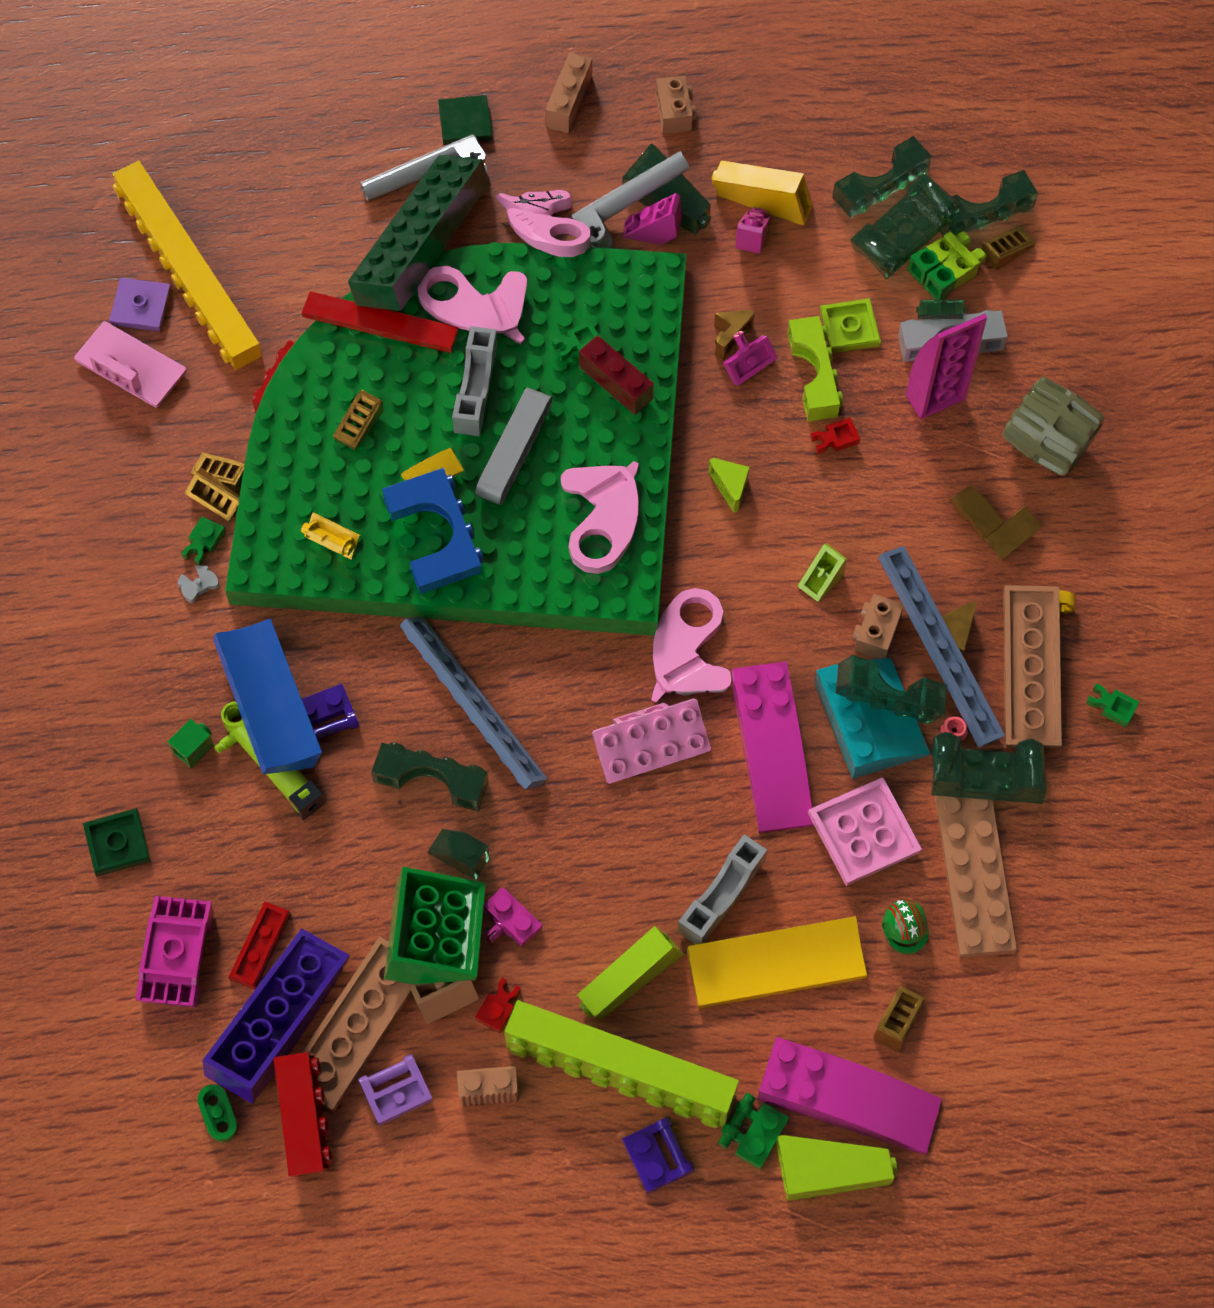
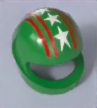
[882,899,929,955]

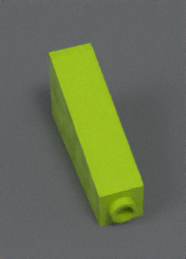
[577,926,684,1019]
[776,1135,898,1201]

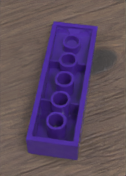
[202,928,349,1104]

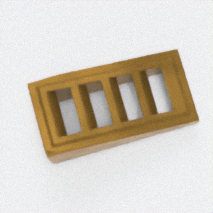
[981,226,1036,270]
[333,390,384,451]
[190,452,245,494]
[184,468,239,522]
[873,986,926,1052]

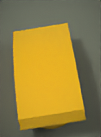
[401,448,464,481]

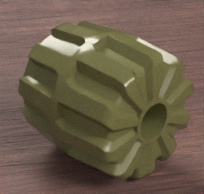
[1003,377,1104,476]

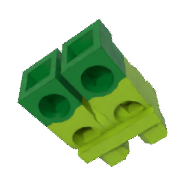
[907,231,986,303]

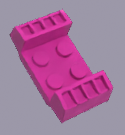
[136,896,214,1008]

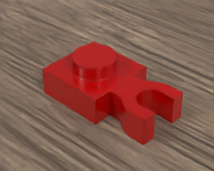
[810,417,860,455]
[475,977,521,1033]

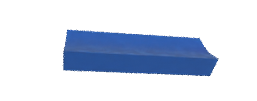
[213,619,322,774]

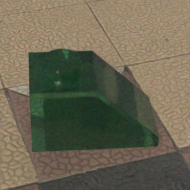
[428,829,490,880]

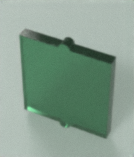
[916,300,966,319]

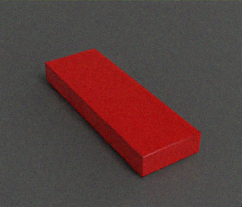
[228,901,291,990]

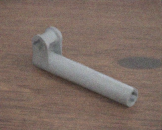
[360,135,488,201]
[572,151,690,248]

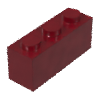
[579,335,654,415]

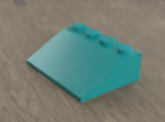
[814,658,930,779]

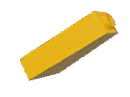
[712,161,813,225]

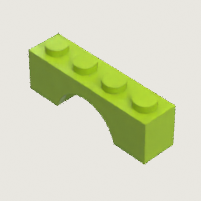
[787,316,843,422]

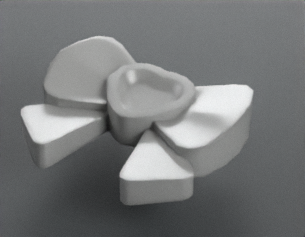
[177,565,220,603]

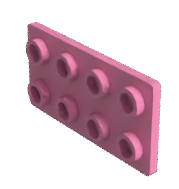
[74,321,187,408]
[592,699,711,784]

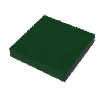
[438,95,492,145]
[83,808,151,877]

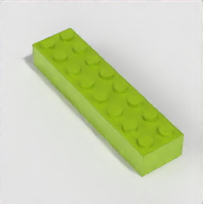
[504,1000,739,1128]

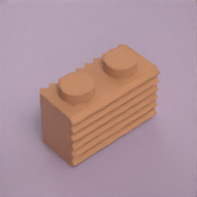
[457,1066,518,1107]

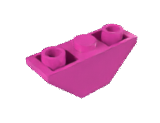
[622,193,682,245]
[735,208,772,253]

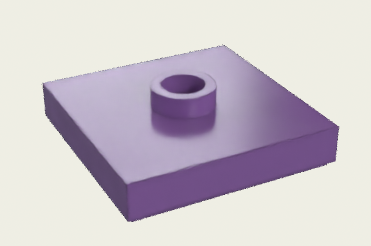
[109,278,171,332]

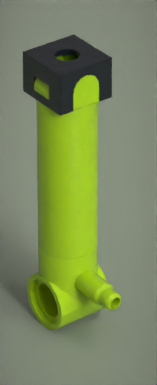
[214,701,325,821]

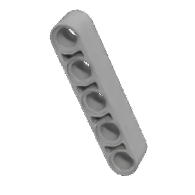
[475,388,553,505]

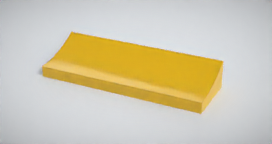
[687,916,867,1009]

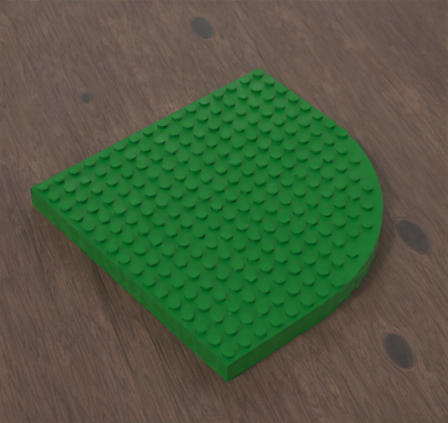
[225,242,687,636]

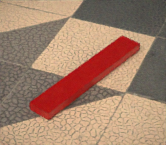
[302,291,459,353]

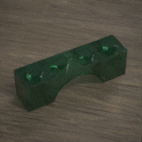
[832,136,932,218]
[932,170,1038,238]
[836,655,947,724]
[371,742,489,812]

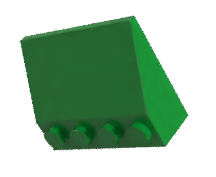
[384,866,485,985]

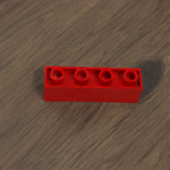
[274,1052,333,1177]

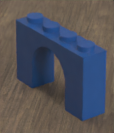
[382,468,484,594]

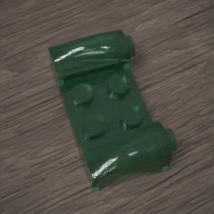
[850,172,961,280]
[931,732,1047,804]

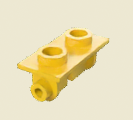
[301,512,360,559]

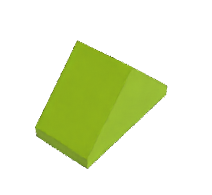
[708,458,750,513]
[798,543,847,602]

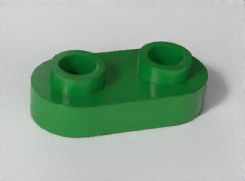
[197,1084,238,1143]

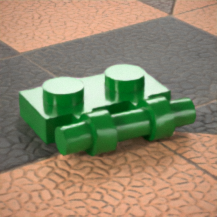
[717,1093,789,1170]

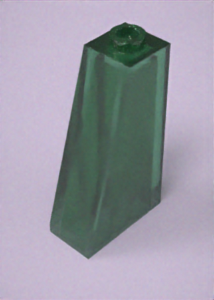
[622,143,711,236]

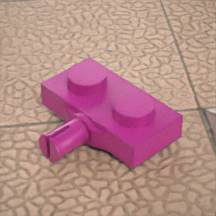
[723,331,778,386]
[483,887,542,947]

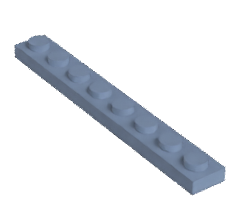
[878,546,1005,748]
[400,616,548,790]

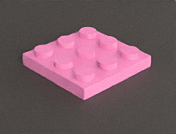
[808,777,922,886]

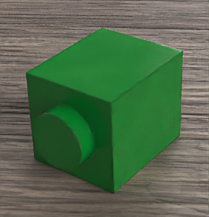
[167,718,214,768]

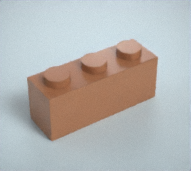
[545,52,592,134]

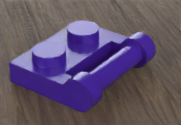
[302,684,360,740]
[622,1117,695,1194]

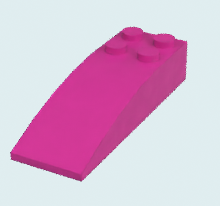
[906,313,987,419]
[731,661,814,833]
[757,1037,942,1155]

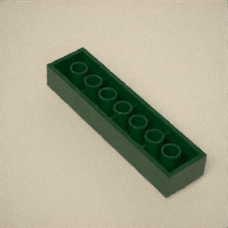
[348,155,489,311]

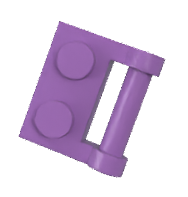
[358,1054,433,1126]

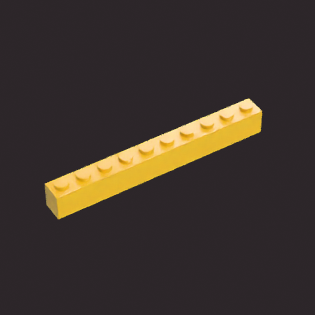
[112,160,262,371]

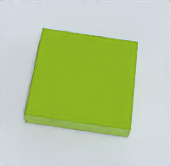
[819,298,881,353]

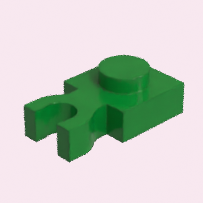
[552,321,599,361]
[181,516,226,565]
[1086,683,1140,727]

